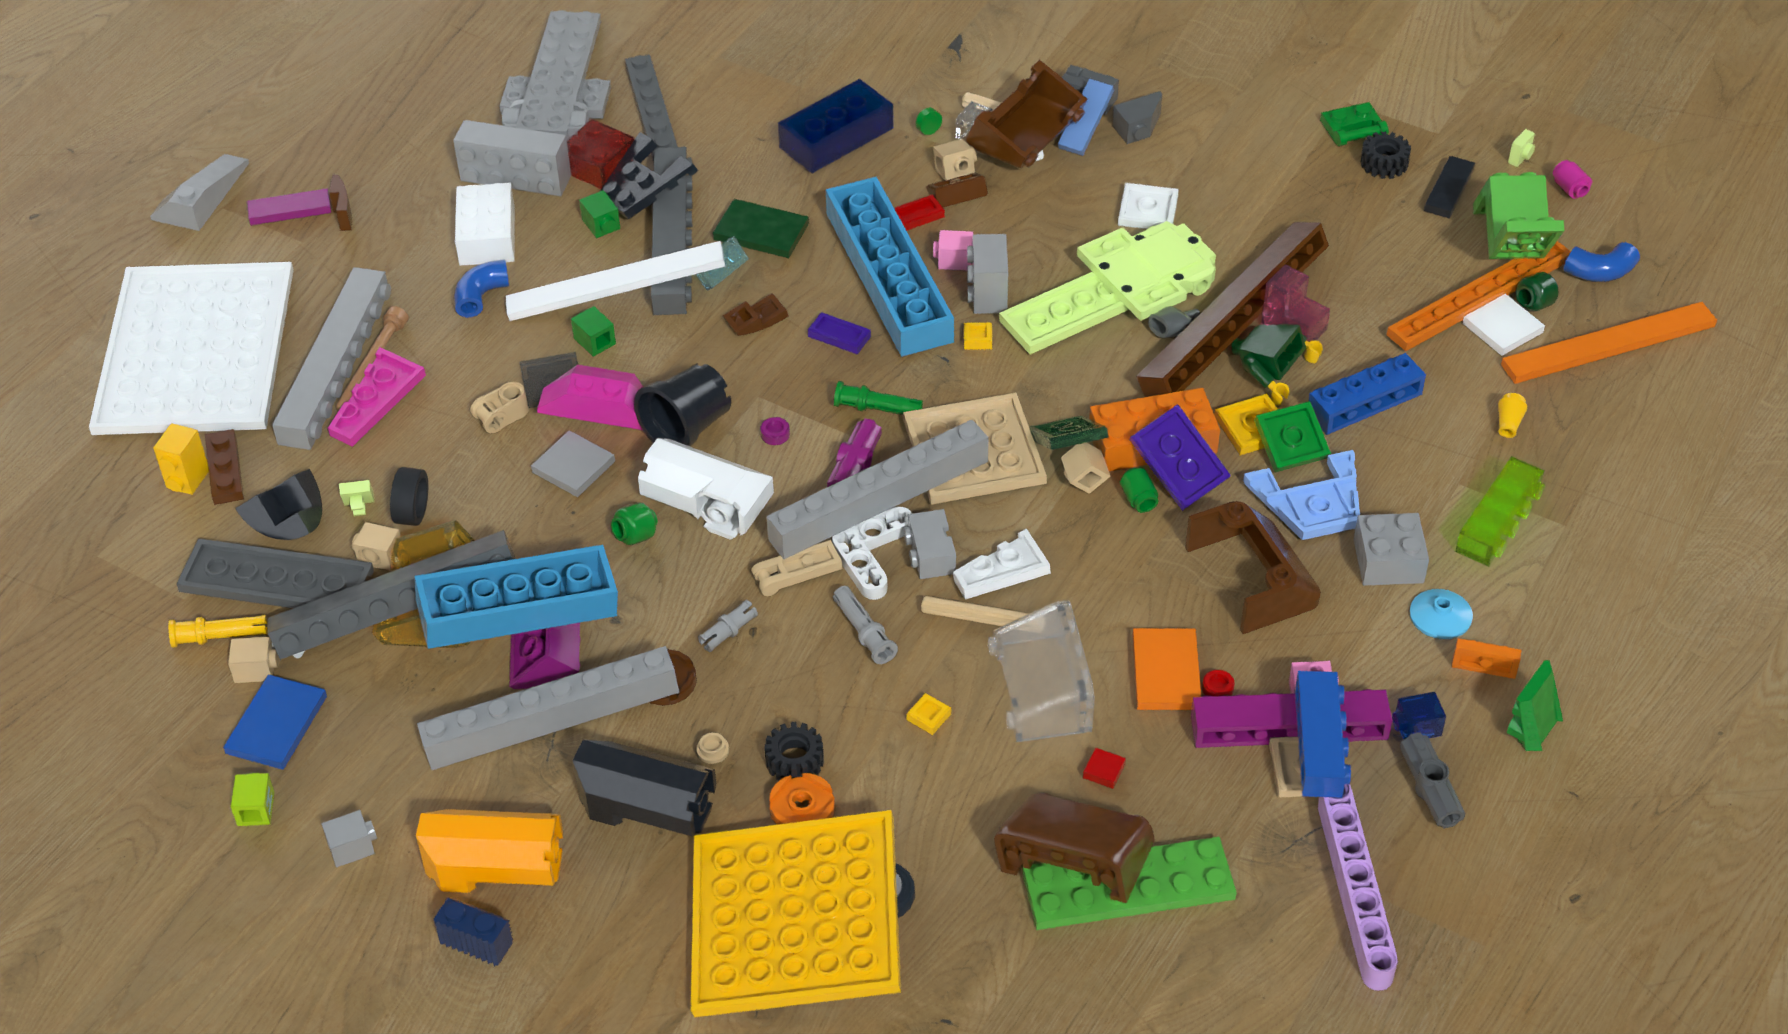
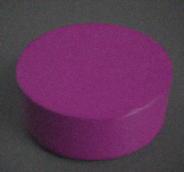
[760,417,790,445]

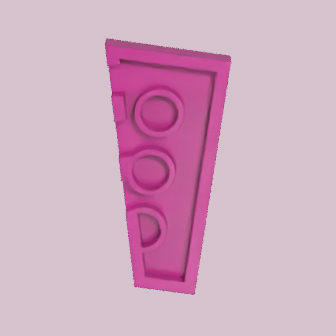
[328,347,426,447]

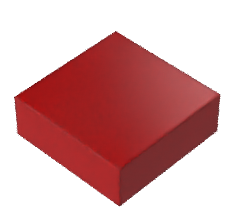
[1083,748,1126,789]

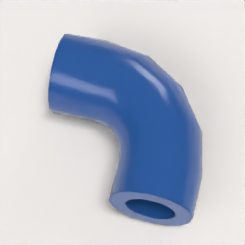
[1564,242,1640,282]
[454,259,509,317]

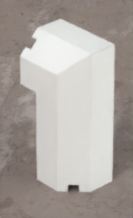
[638,438,774,539]

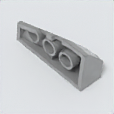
[150,154,249,231]

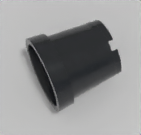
[634,363,731,446]

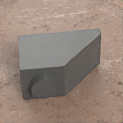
[1112,91,1162,144]

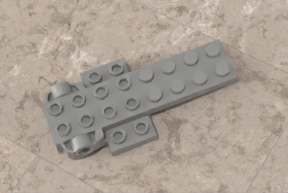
[500,10,611,149]

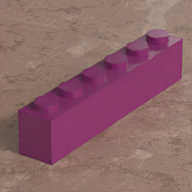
[1191,689,1393,748]

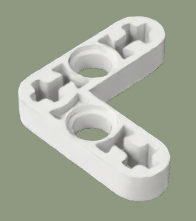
[832,507,912,600]

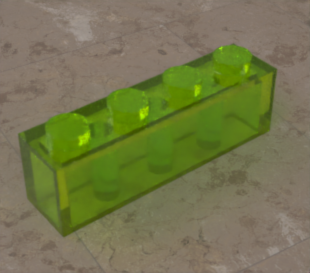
[1455,456,1545,567]

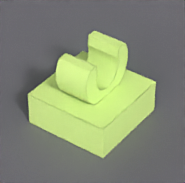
[339,480,374,516]

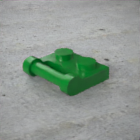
[1320,102,1389,147]

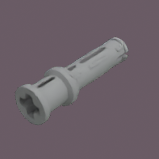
[832,586,898,664]

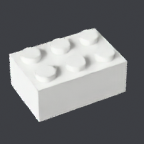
[455,183,515,266]

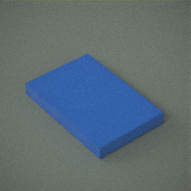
[223,674,327,770]

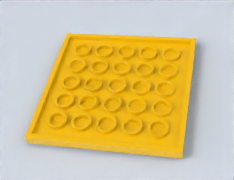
[691,810,901,1017]

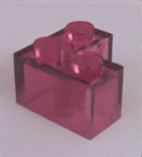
[1261,265,1330,342]

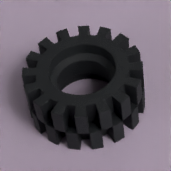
[1360,131,1411,179]
[765,722,824,781]

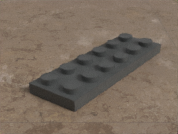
[177,538,374,608]

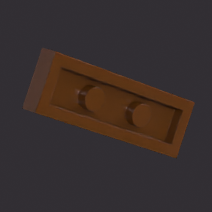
[205,429,244,505]

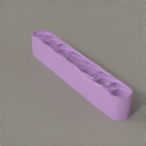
[1318,784,1397,991]

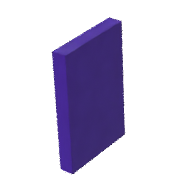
[1129,404,1231,511]

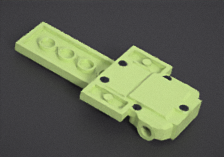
[999,221,1216,355]

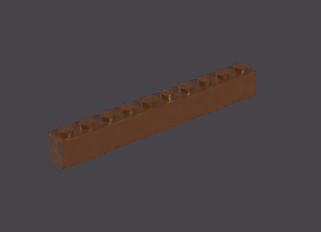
[1136,222,1329,397]

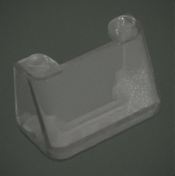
[987,600,1094,742]

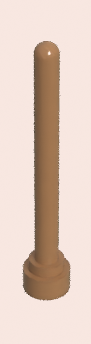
[336,306,409,411]

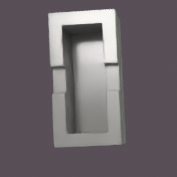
[904,509,956,579]

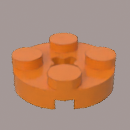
[770,773,835,825]

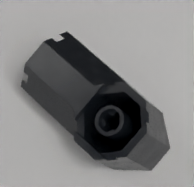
[572,740,717,837]

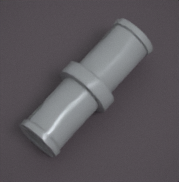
[698,600,758,652]

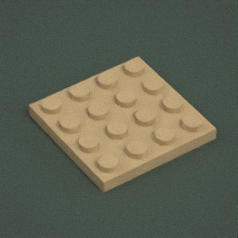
[904,393,1047,505]

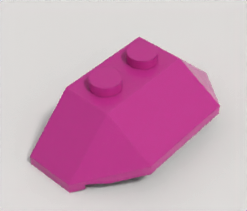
[537,365,643,430]

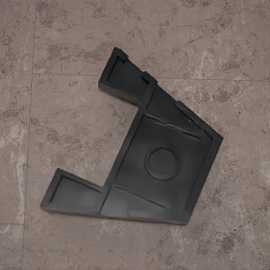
[600,132,698,219]

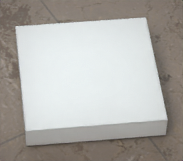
[1118,183,1179,229]
[1463,294,1545,356]

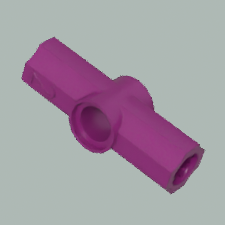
[827,418,882,487]

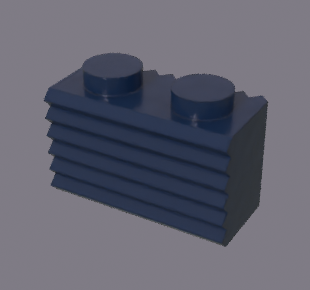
[434,897,514,966]

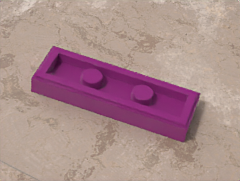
[247,188,331,225]

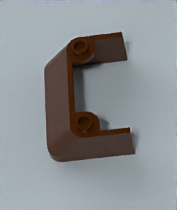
[1185,501,1321,634]

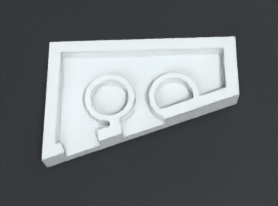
[953,529,1051,599]

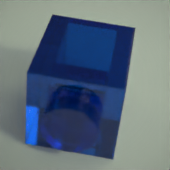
[1392,691,1447,740]

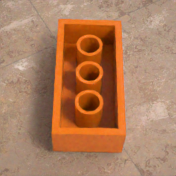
[1088,388,1220,471]

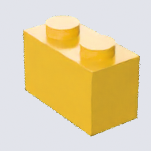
[153,423,209,495]

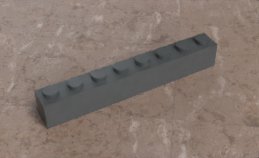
[651,147,693,315]
[268,530,515,660]

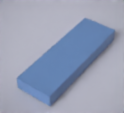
[1058,79,1114,156]

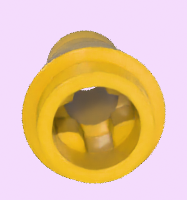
[1498,393,1528,438]

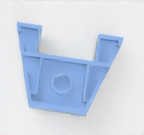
[1243,450,1360,540]

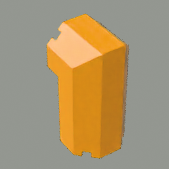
[416,809,563,893]

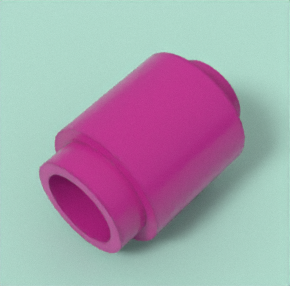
[1553,160,1592,199]

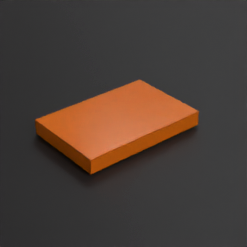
[1132,628,1201,710]

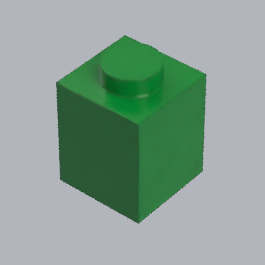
[579,190,620,238]
[571,306,616,357]

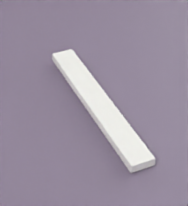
[506,241,725,321]

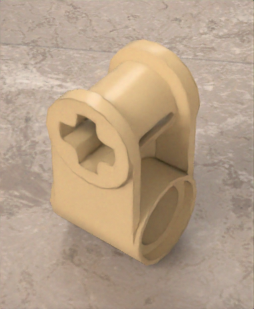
[470,381,529,433]

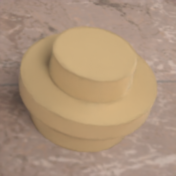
[697,733,729,764]

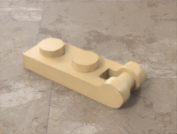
[751,540,842,596]

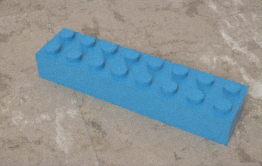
[825,177,954,357]

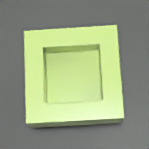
[1508,129,1535,167]

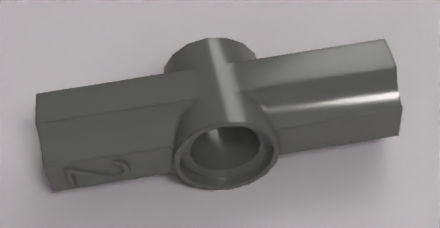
[1400,732,1465,829]

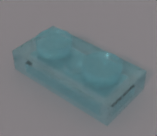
[696,236,749,290]

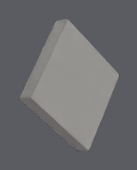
[531,430,615,497]

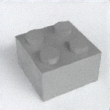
[967,234,1008,314]
[1353,513,1429,586]

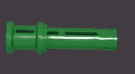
[834,381,923,415]

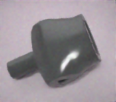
[1149,306,1200,338]

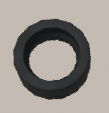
[390,467,429,526]

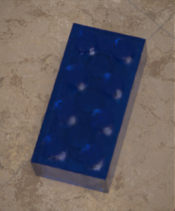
[778,79,894,173]

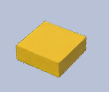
[964,322,992,350]
[907,693,951,735]

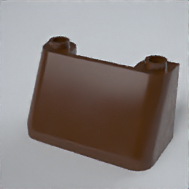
[965,60,1088,168]
[994,793,1155,903]

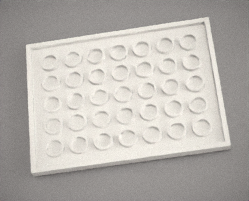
[89,262,293,435]

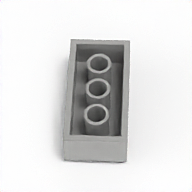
[453,120,571,196]

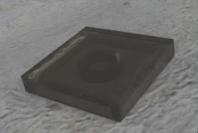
[519,352,578,408]

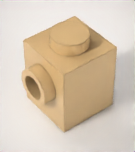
[933,139,977,181]
[1061,440,1111,494]
[228,637,279,683]

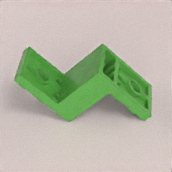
[1473,172,1564,259]

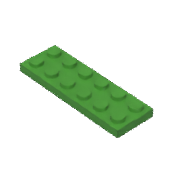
[1023,837,1237,930]

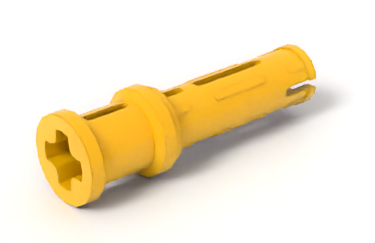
[168,615,268,648]

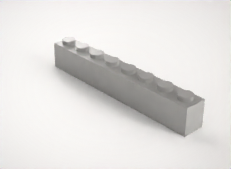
[272,267,391,450]
[767,419,989,559]
[417,646,679,770]

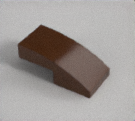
[329,175,352,231]
[723,293,789,336]

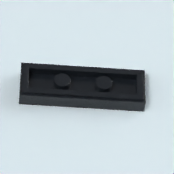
[1424,156,1475,219]

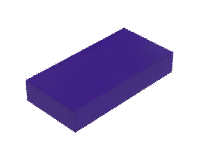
[808,312,871,355]

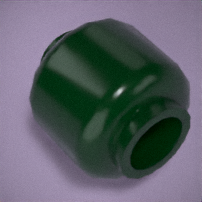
[1516,272,1559,312]

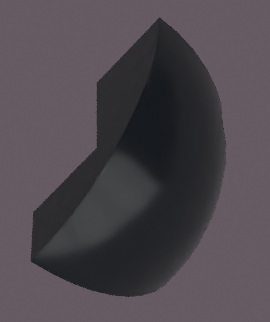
[235,469,322,540]

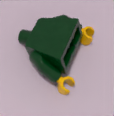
[1232,324,1323,406]

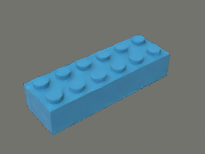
[414,545,618,649]

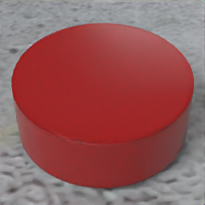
[1202,670,1235,697]

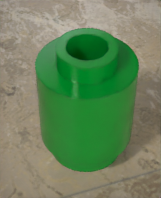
[1120,468,1159,513]

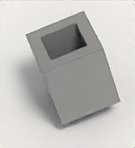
[321,810,377,868]

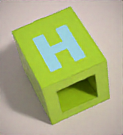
[231,772,275,826]

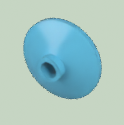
[1410,589,1473,639]

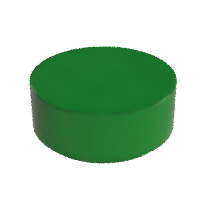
[916,107,942,135]

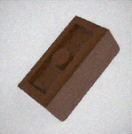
[926,172,988,208]

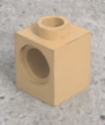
[352,522,404,571]

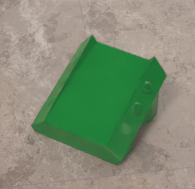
[1506,660,1563,751]

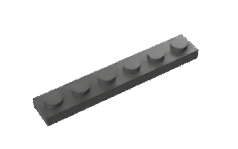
[625,54,678,162]

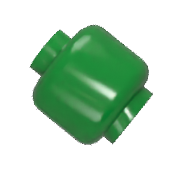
[611,502,658,545]

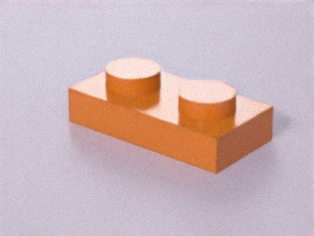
[1452,638,1522,679]

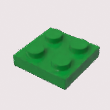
[1254,401,1331,473]

